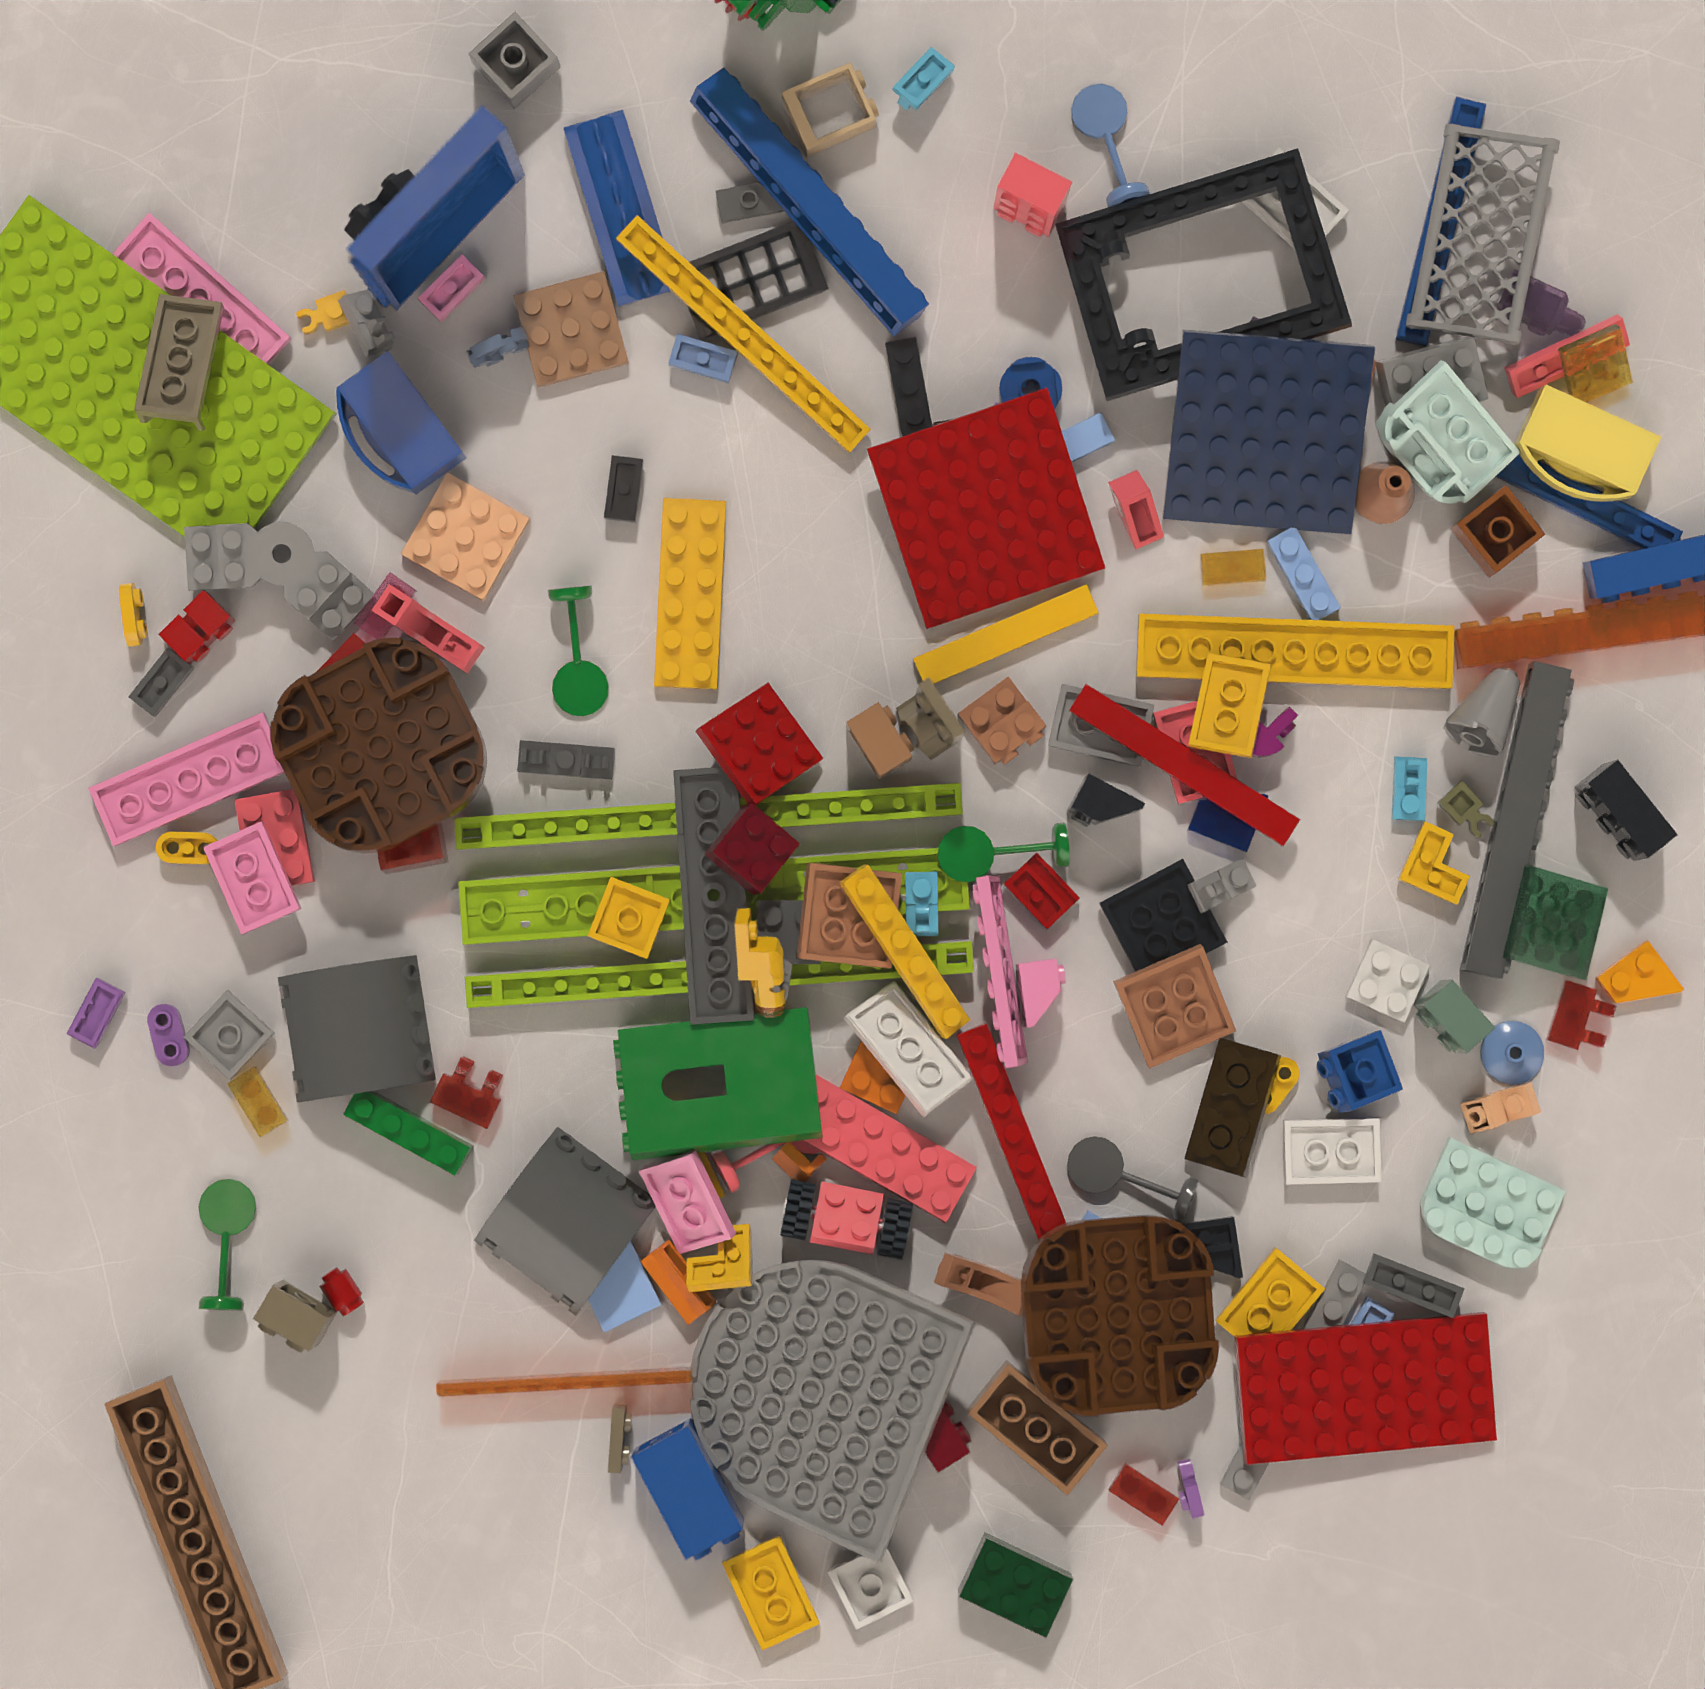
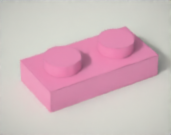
[418,254,486,322]

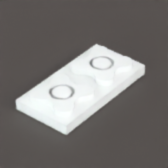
[844,981,974,1117]

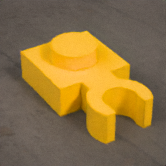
[296,290,349,335]

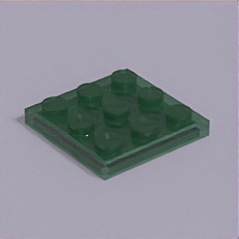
[1502,865,1608,980]

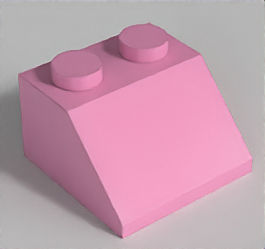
[1015,959,1066,1028]

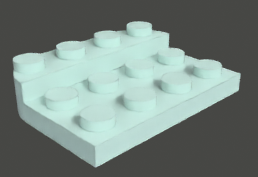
[1376,360,1520,504]
[1420,1137,1566,1268]

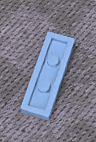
[1266,528,1341,620]

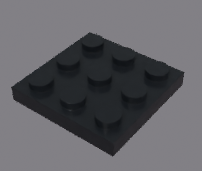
[1099,859,1228,972]

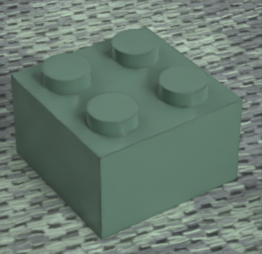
[1414,980,1496,1053]

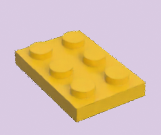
[1189,653,1271,758]
[1215,1247,1325,1336]
[722,1534,820,1651]

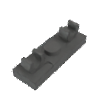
[517,740,615,780]
[1362,1253,1465,1318]

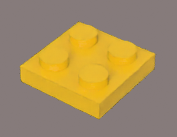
[588,876,671,959]

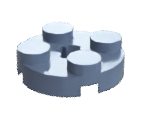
[466,327,530,368]

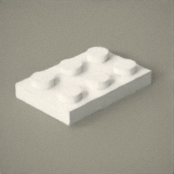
[1242,148,1349,248]
[1283,1118,1382,1185]

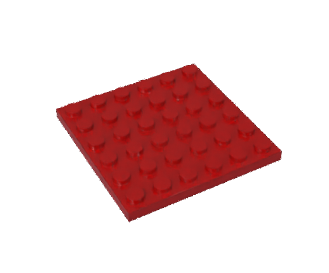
[867,388,1106,629]

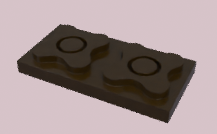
[1184,1038,1281,1178]

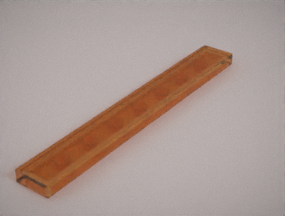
[436,1367,693,1397]

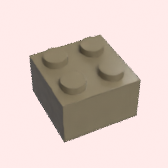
[253,1280,338,1352]

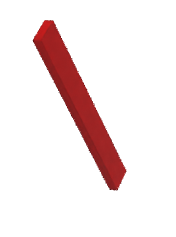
[1069,684,1301,847]

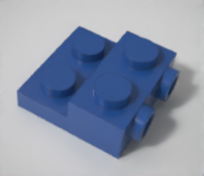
[1317,1030,1403,1113]

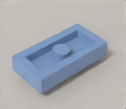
[668,334,738,384]

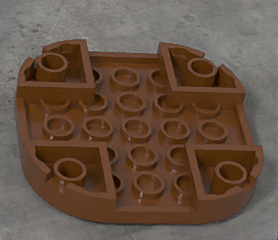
[270,638,487,854]
[1021,1215,1219,1417]

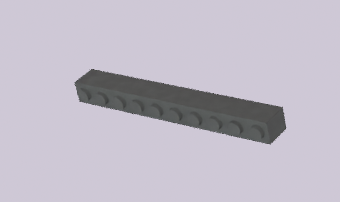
[1460,661,1574,979]

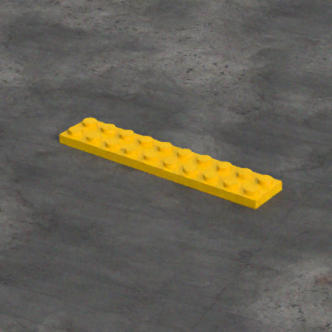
[1136,613,1455,689]

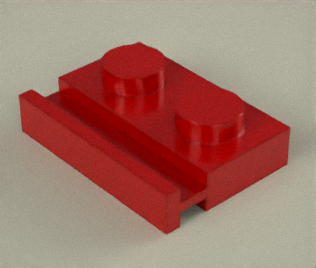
[1003,852,1080,930]

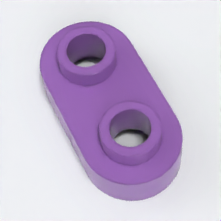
[147,1004,190,1066]

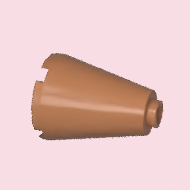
[1355,461,1415,524]

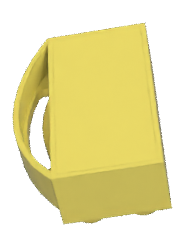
[1514,384,1661,502]

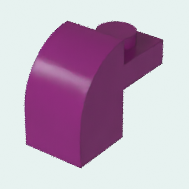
[1252,706,1298,758]

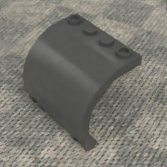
[277,955,436,1103]
[474,1127,656,1316]

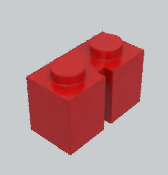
[158,590,235,664]

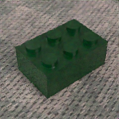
[958,1532,1073,1638]

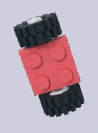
[780,1179,913,1260]

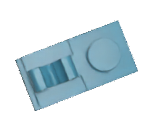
[892,47,955,111]
[1391,756,1428,821]
[905,872,938,936]

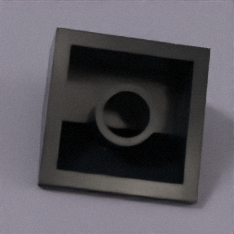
[1067,774,1145,827]

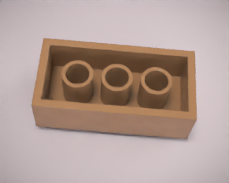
[966,1360,1108,1496]

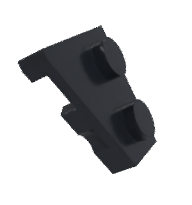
[1181,1216,1243,1278]

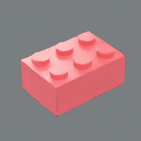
[993,153,1072,237]

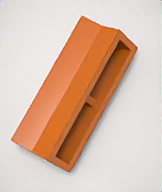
[640,1239,717,1325]

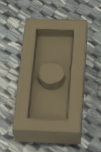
[608,1404,632,1473]

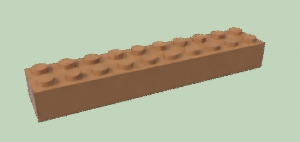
[104,1375,288,1689]

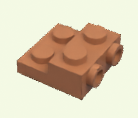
[957,676,1046,765]

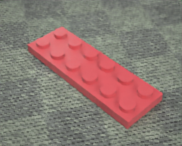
[801,1074,977,1223]

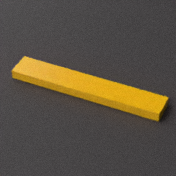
[913,584,1099,684]

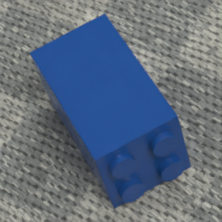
[631,1418,745,1561]

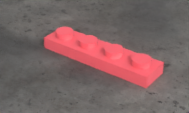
[1504,314,1630,398]

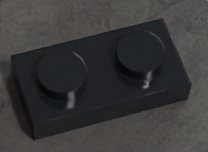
[604,455,644,523]

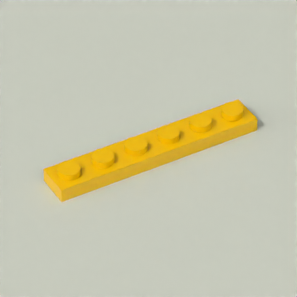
[839,864,971,1039]

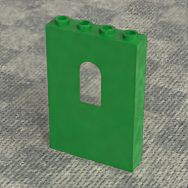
[613,1007,823,1160]

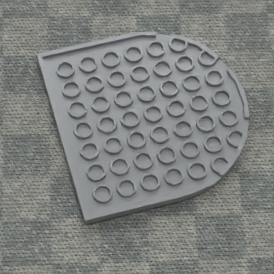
[690,1260,976,1563]

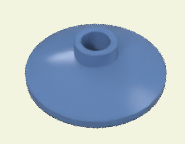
[1481,1021,1544,1084]

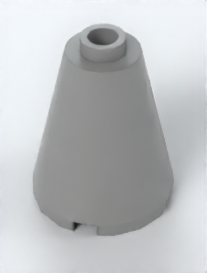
[1444,666,1520,757]

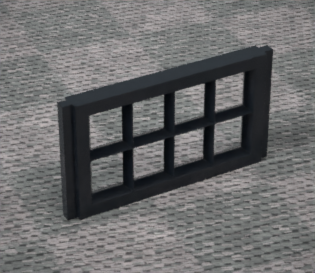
[687,221,829,340]

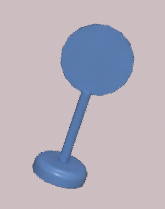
[1071,84,1150,207]

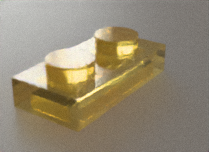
[1200,549,1266,586]
[227,1067,289,1137]

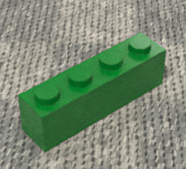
[343,1091,474,1176]

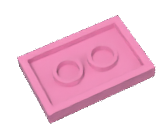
[203,821,302,935]
[639,1149,736,1254]

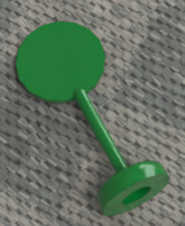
[548,585,609,716]
[937,823,1070,882]
[198,1179,256,1311]

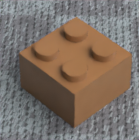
[846,702,914,780]

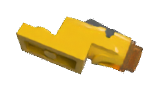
[735,908,793,1017]

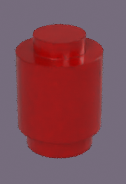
[319,1267,364,1316]

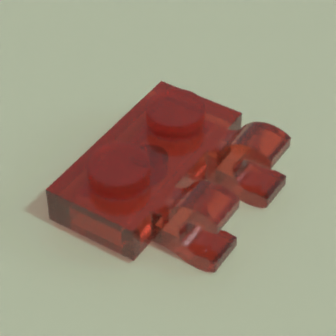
[1546,980,1617,1050]
[430,1056,503,1129]

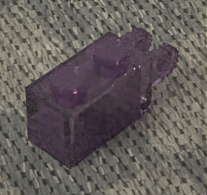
[1494,269,1586,336]

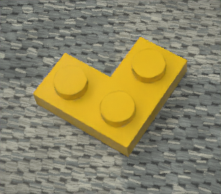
[1398,821,1470,905]
[686,1224,752,1292]

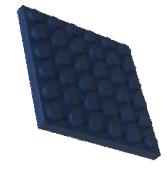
[1162,330,1375,534]

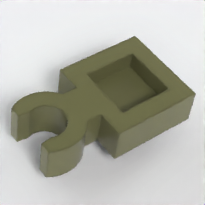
[1437,781,1495,838]

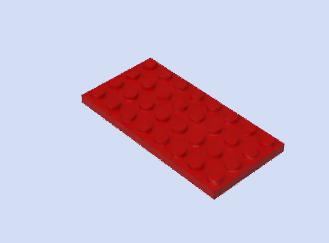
[1234,1312,1497,1465]

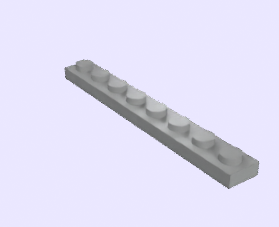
[1220,1259,1366,1500]

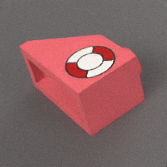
[1108,470,1164,549]

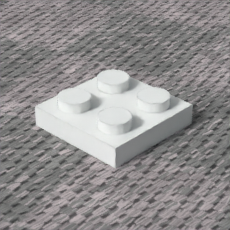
[1345,939,1430,1023]
[828,1547,914,1630]

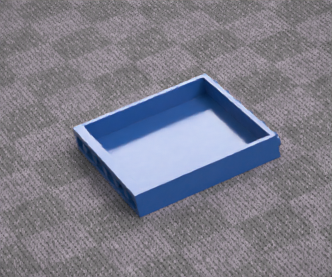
[346,105,525,311]

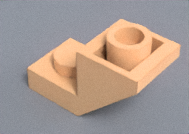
[1460,1082,1541,1134]

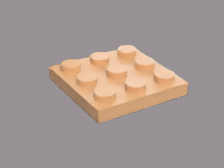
[401,472,530,601]

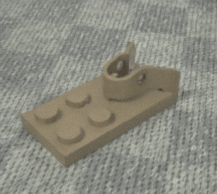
[134,294,224,431]
[896,677,965,760]

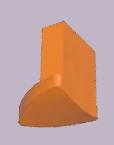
[772,1142,827,1182]

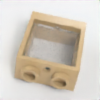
[782,62,879,157]

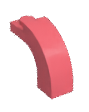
[371,584,485,674]

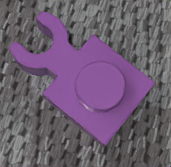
[1177,1458,1205,1518]

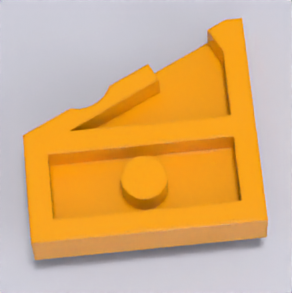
[1595,940,1685,1003]

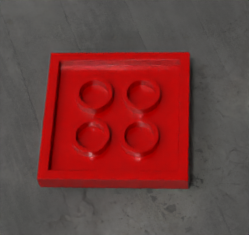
[695,682,824,806]

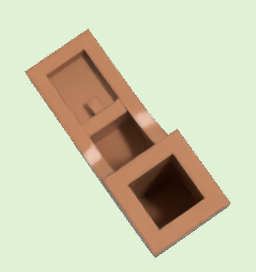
[933,1253,1023,1316]

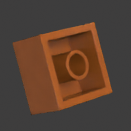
[1450,485,1546,578]

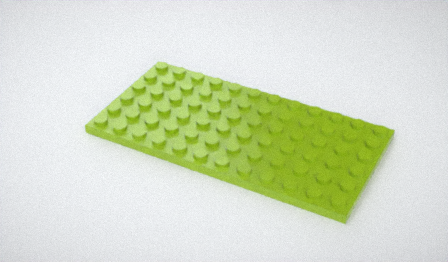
[0,195,337,537]

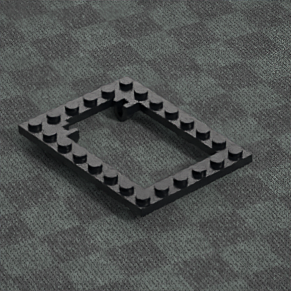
[1055,148,1352,401]

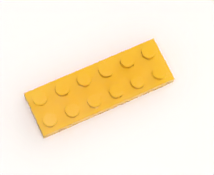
[654,498,726,690]

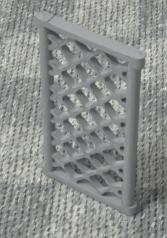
[1405,124,1560,345]

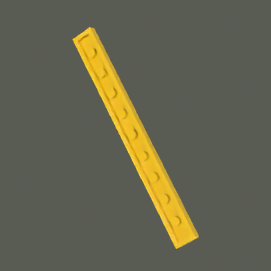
[616,215,871,454]

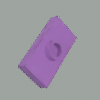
[66,978,126,1049]

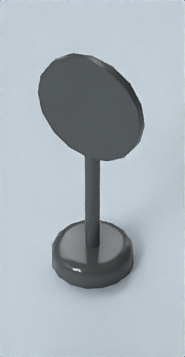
[1067,1136,1199,1222]

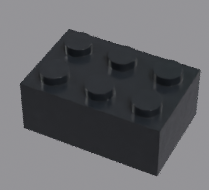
[1574,760,1678,861]

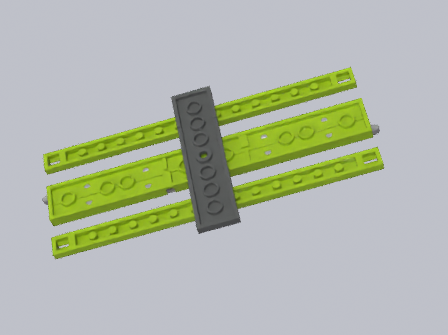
[448,767,975,1025]

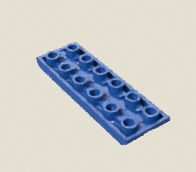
[563,110,671,307]

